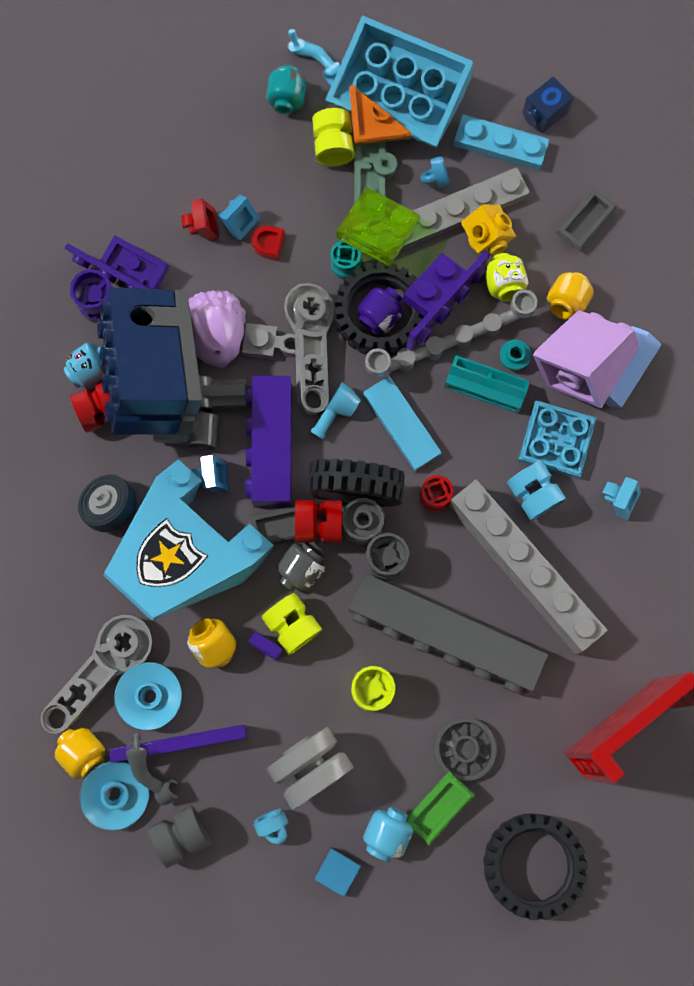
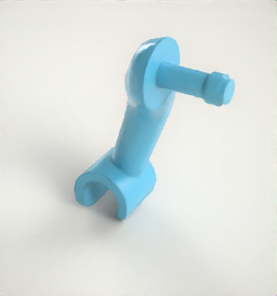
[288,29,340,86]

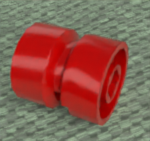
[70,383,109,434]
[295,500,342,543]

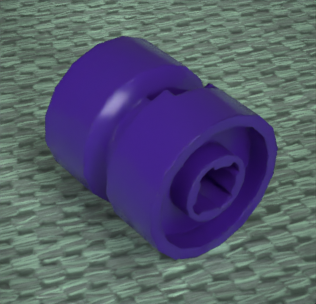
[69,269,113,323]

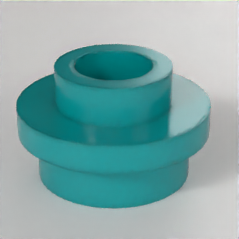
[499,340,531,371]

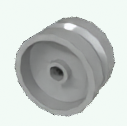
[266,727,354,810]

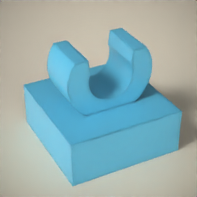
[602,477,641,520]

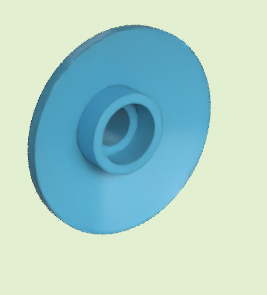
[115,662,182,730]
[80,761,149,830]

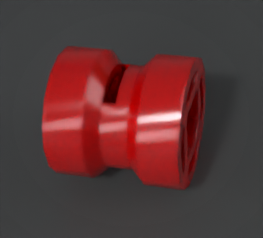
[419,475,454,513]

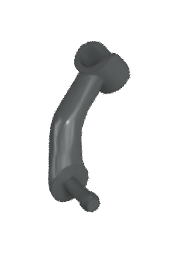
[126,733,178,805]

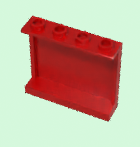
[564,672,694,784]

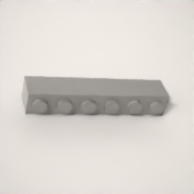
[448,479,608,655]

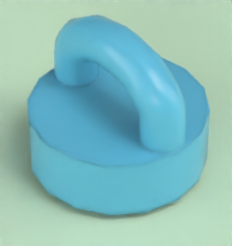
[253,809,288,845]

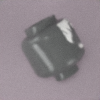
[277,542,325,591]

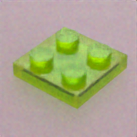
[335,187,421,266]

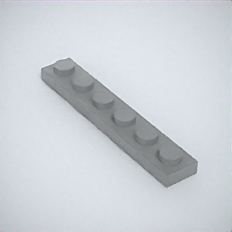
[351,167,530,267]

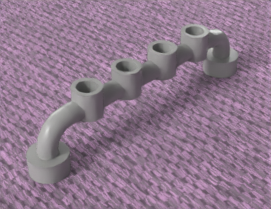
[365,290,537,377]

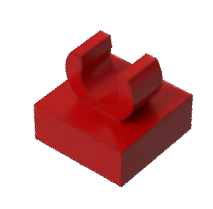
[181,198,219,241]

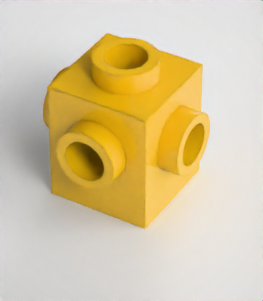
[461,204,516,255]

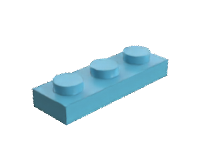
[453,114,549,171]

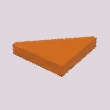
[349,85,411,145]

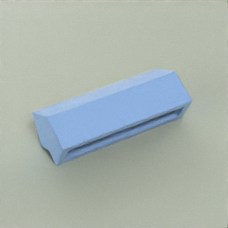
[605,326,662,408]

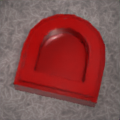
[251,226,286,261]

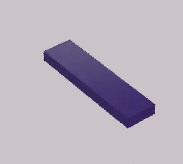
[109,725,248,763]

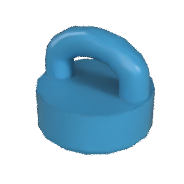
[420,156,451,189]

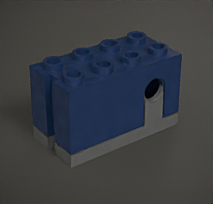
[97,287,202,435]

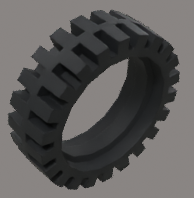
[335,262,424,357]
[306,459,405,507]
[483,813,588,921]

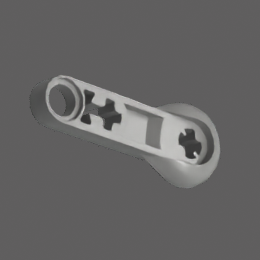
[284,283,335,416]
[40,614,152,734]

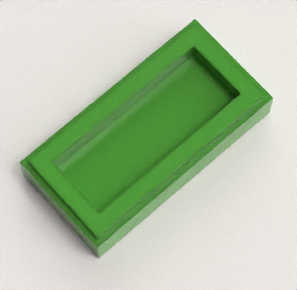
[406,770,474,846]

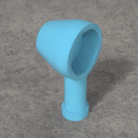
[310,382,361,440]

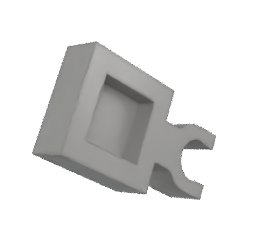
[242,323,296,360]

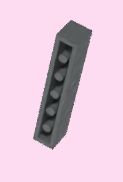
[348,573,548,696]

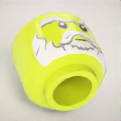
[484,253,528,302]

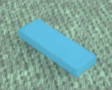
[363,376,442,472]

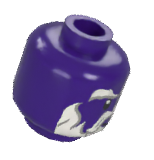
[358,287,404,335]

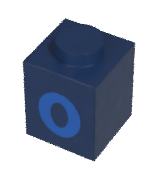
[522,76,574,133]

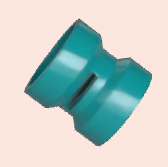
[330,239,361,280]

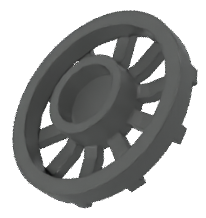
[434,717,497,781]

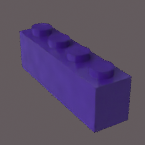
[245,376,292,507]

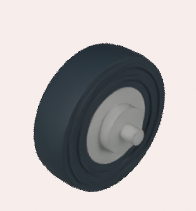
[78,474,136,532]

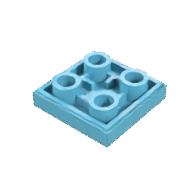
[518,400,596,479]

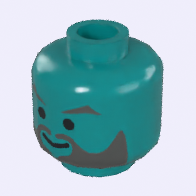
[266,65,307,115]

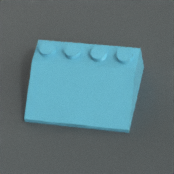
[325,15,474,148]

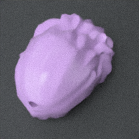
[189,290,246,368]

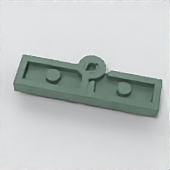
[354,142,397,225]

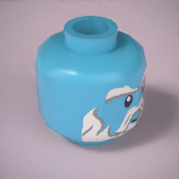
[363,807,413,862]

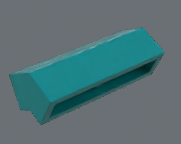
[444,355,530,414]

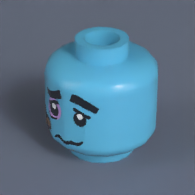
[64,342,106,389]

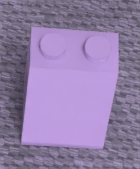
[533,310,639,408]

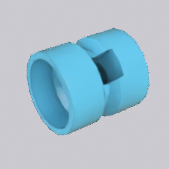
[507,461,566,521]

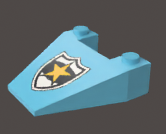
[103,459,274,621]

